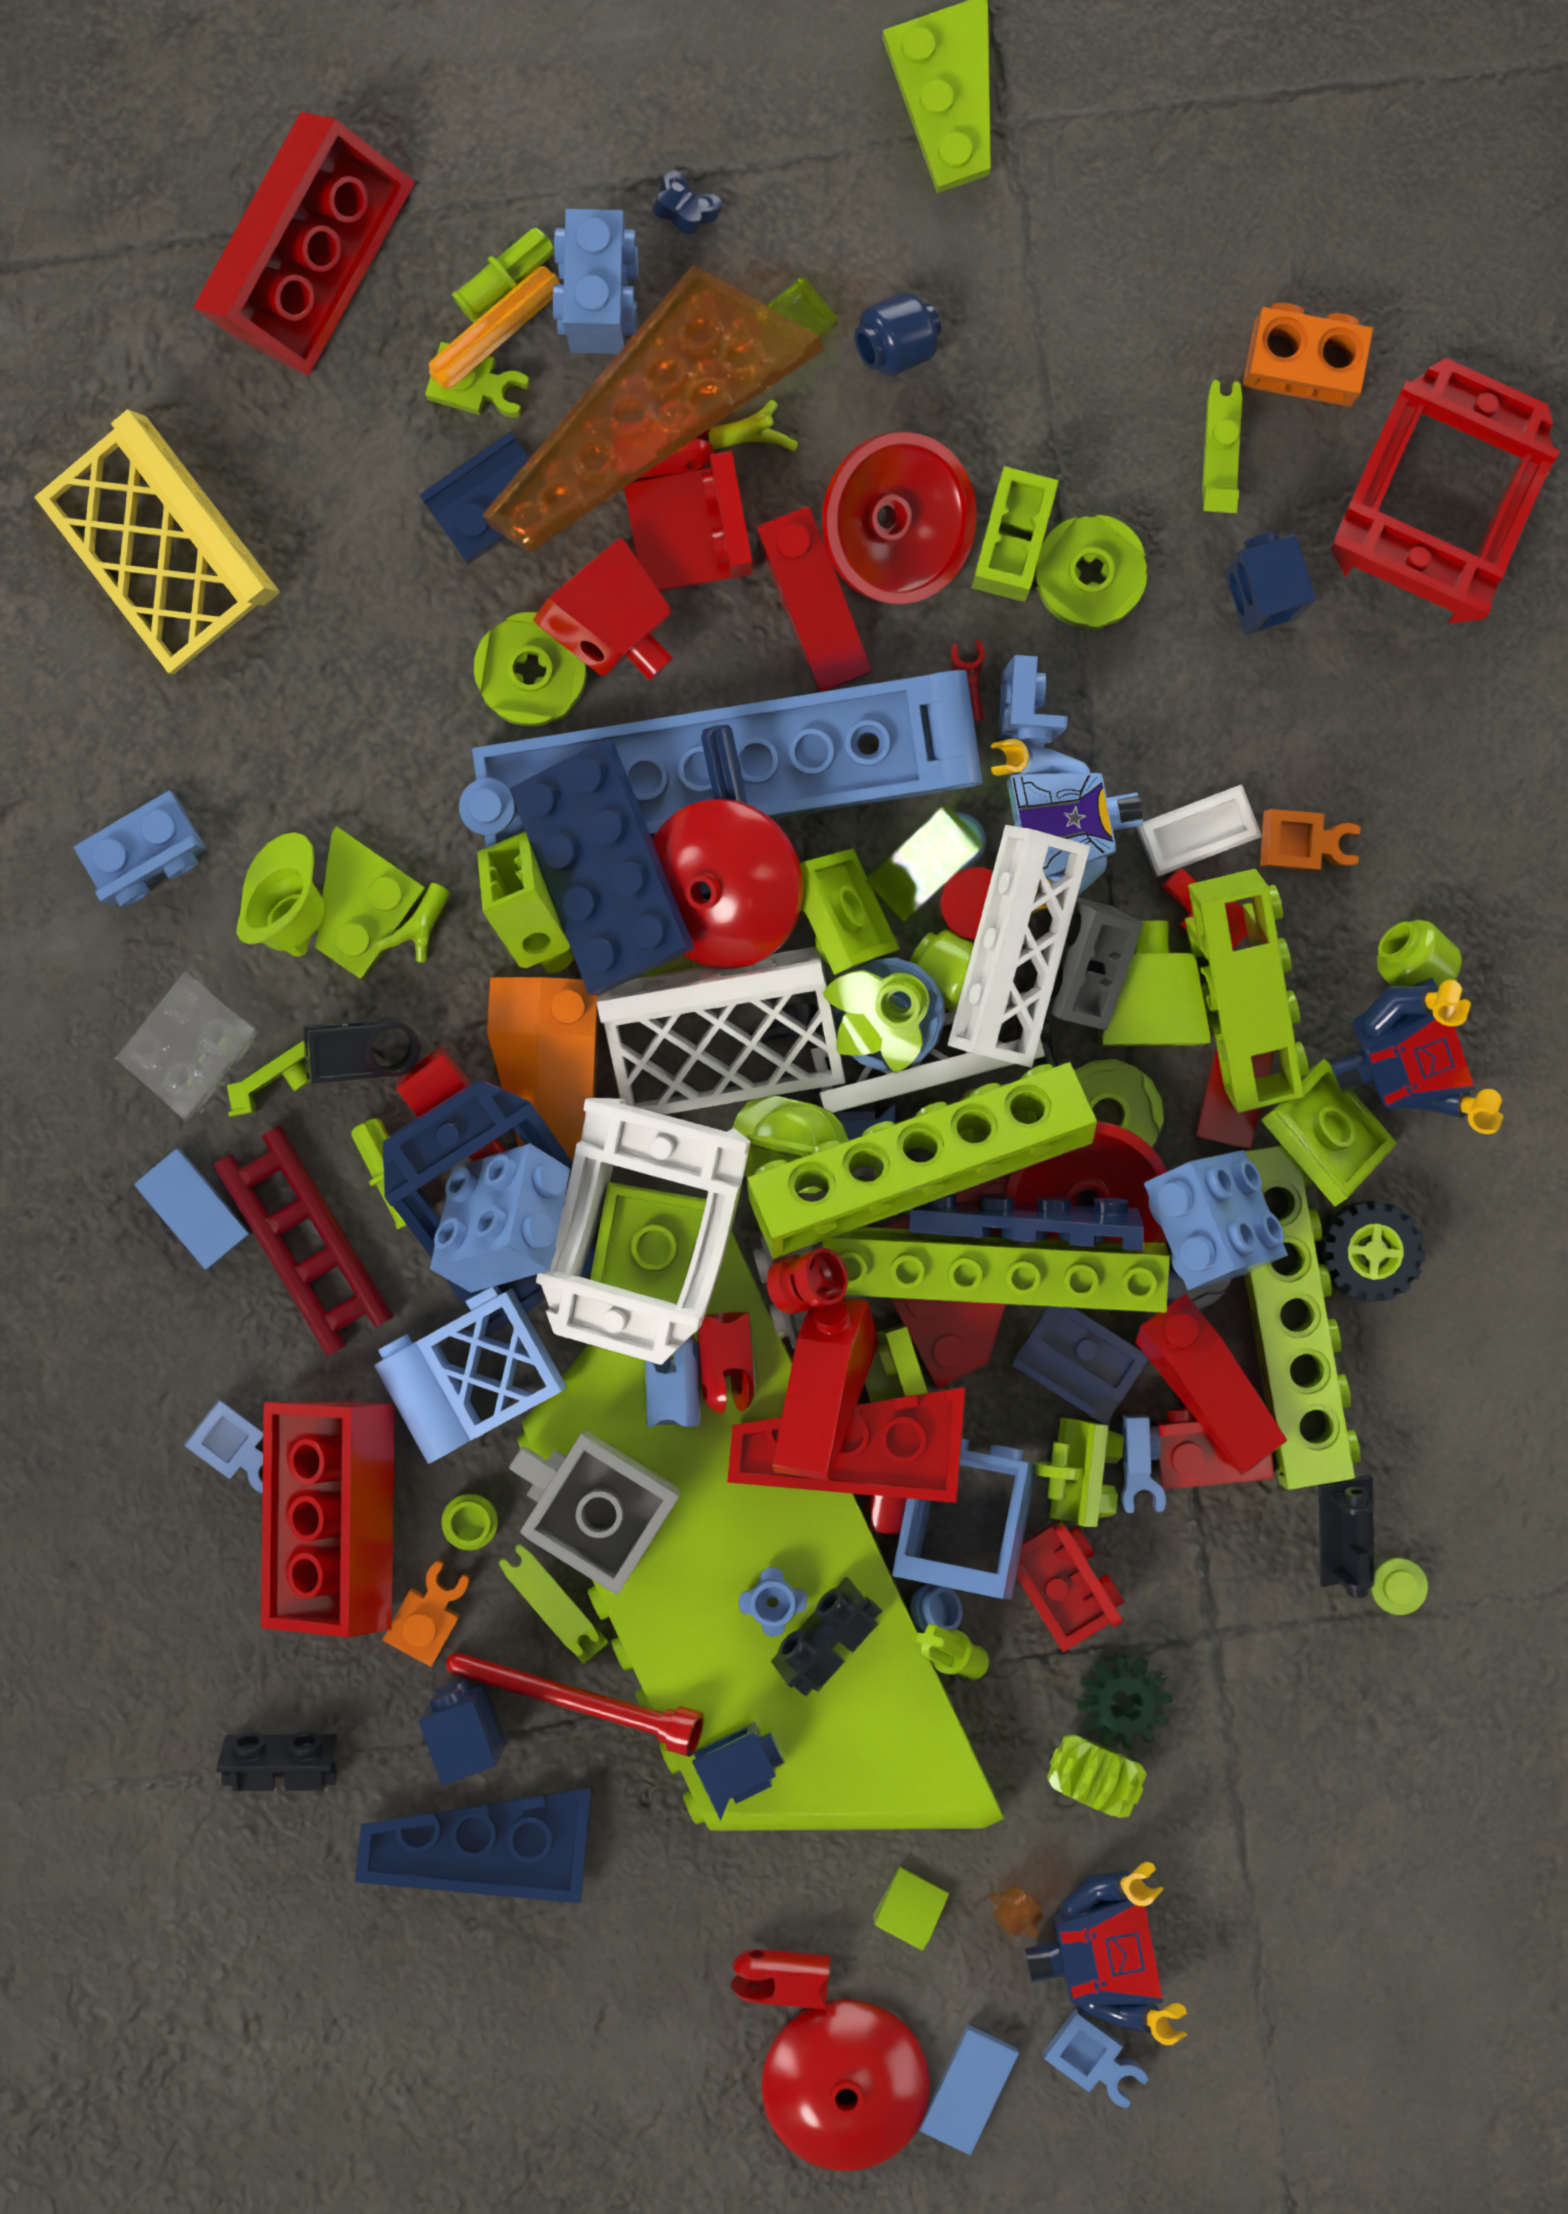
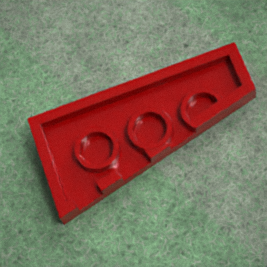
[727,1387,966,1503]

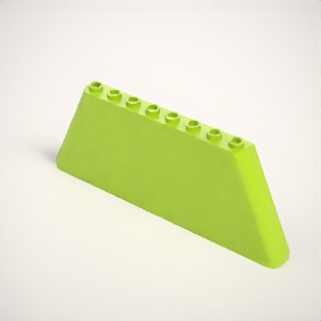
[517,1230,1004,1831]

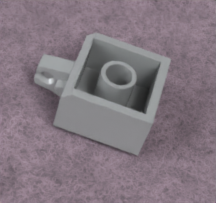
[509,1429,681,1595]

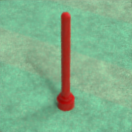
[446,1652,704,1757]

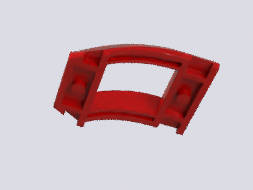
[1330,358,1560,624]

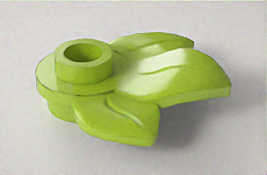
[823,970,930,1073]

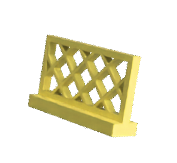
[34,409,281,674]

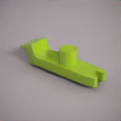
[1202,380,1242,513]
[227,1022,333,1117]
[499,1544,609,1665]

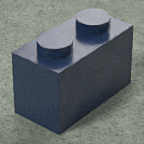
[418,1679,506,1786]

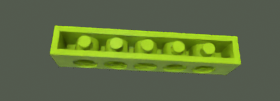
[747,1062,1097,1259]
[1222,1145,1361,1490]
[823,1227,1170,1313]

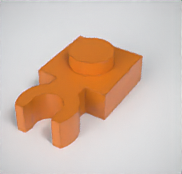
[1260,809,1361,871]
[382,1558,471,1667]

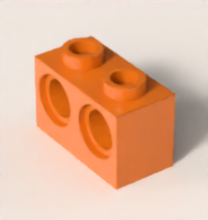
[1242,303,1373,407]

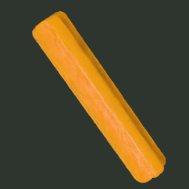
[429,266,560,389]

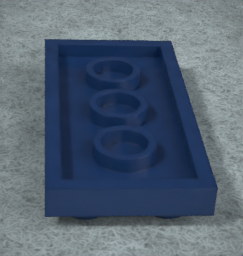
[509,739,695,996]

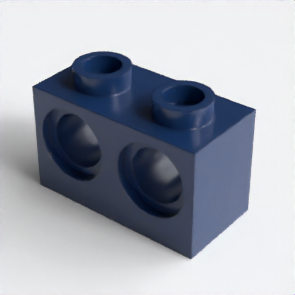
[1225,531,1316,636]

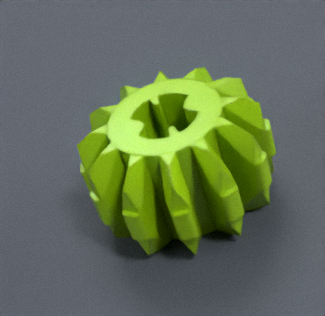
[1047,1734,1147,1818]

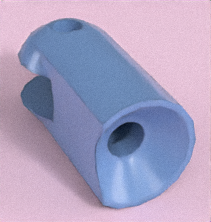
[645,1334,701,1427]

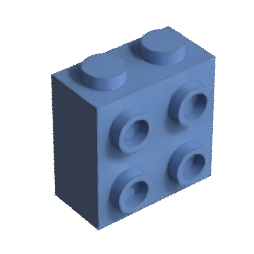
[553,209,639,354]
[430,1144,570,1293]
[1144,1150,1288,1290]

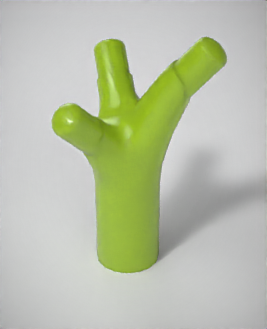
[708,400,798,452]
[376,883,450,963]

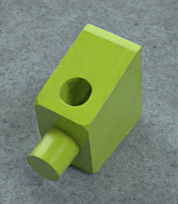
[477,831,574,973]
[1097,920,1210,1047]

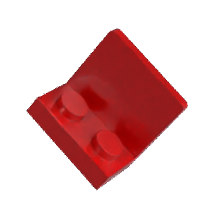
[624,451,753,592]

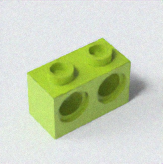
[971,466,1059,602]

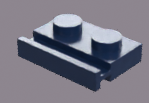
[420,431,559,565]
[1010,1306,1149,1425]

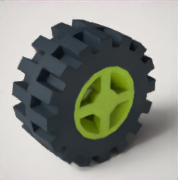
[1318,1201,1426,1302]

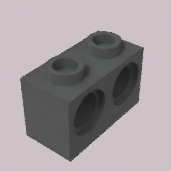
[1033,897,1144,1030]

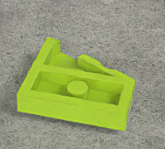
[315,826,427,980]

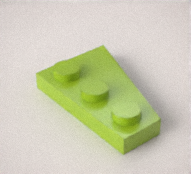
[882,0,991,194]

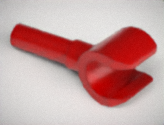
[951,640,985,722]

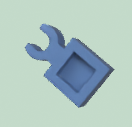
[184,1399,263,1493]
[1042,2007,1149,2108]

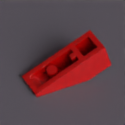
[756,506,872,692]
[1135,1293,1287,1476]
[772,1298,879,1481]

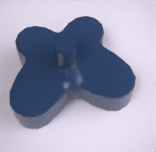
[653,171,722,234]

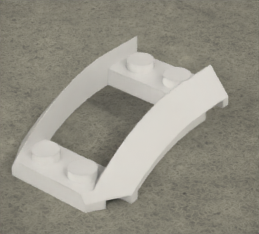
[536,1098,750,1365]

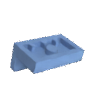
[997,655,1068,748]
[73,790,207,908]

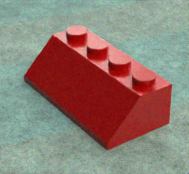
[193,112,415,376]
[261,1401,395,1638]

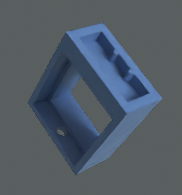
[892,1439,1035,1600]

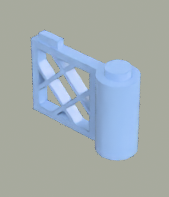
[374,1285,567,1464]

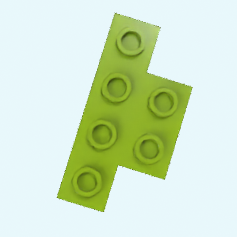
[1185,869,1309,1113]

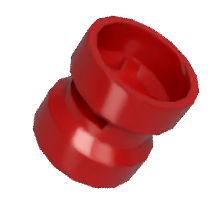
[767,1247,848,1314]

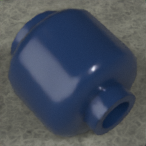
[854,292,941,376]

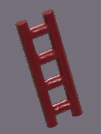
[213,1125,394,1357]

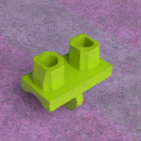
[1034,1417,1124,1527]

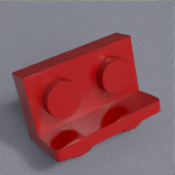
[1153,1407,1274,1490]

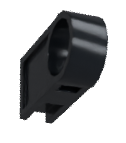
[303,1017,421,1084]

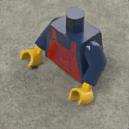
[1330,978,1504,1134]
[1025,1862,1187,2045]

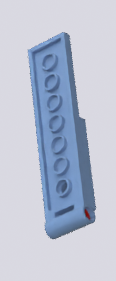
[472,670,983,848]

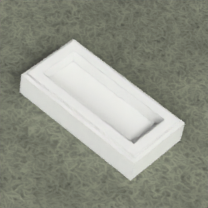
[1136,784,1262,878]

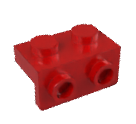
[1016,1520,1125,1652]

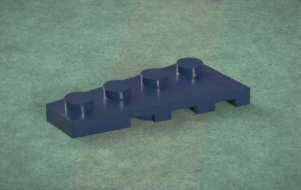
[909,1194,1144,1251]
[355,1787,592,1903]

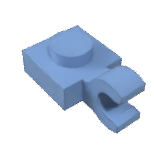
[1120,1413,1166,1513]

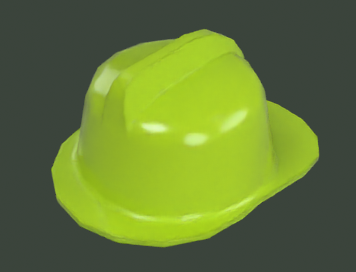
[236,832,326,957]
[732,1096,849,1193]

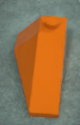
[487,977,600,1162]

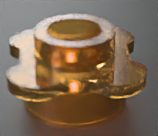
[989,1885,1044,1939]

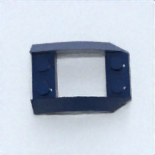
[383,1079,603,1337]

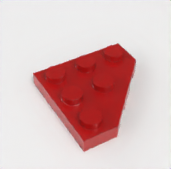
[882,1173,1010,1389]

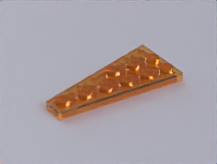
[482,264,824,552]

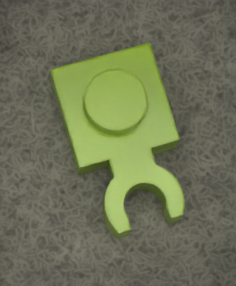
[425,342,531,418]

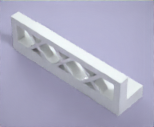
[948,825,1090,1068]
[811,992,1045,1113]

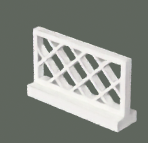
[596,947,845,1115]

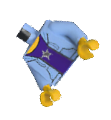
[991,738,1143,915]

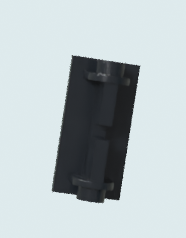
[1318,1474,1375,1598]
[771,1576,883,1697]
[216,1731,338,1792]

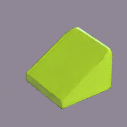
[873,1866,949,1951]

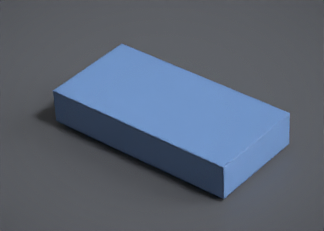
[134,1148,252,1270]
[919,2024,1019,2156]

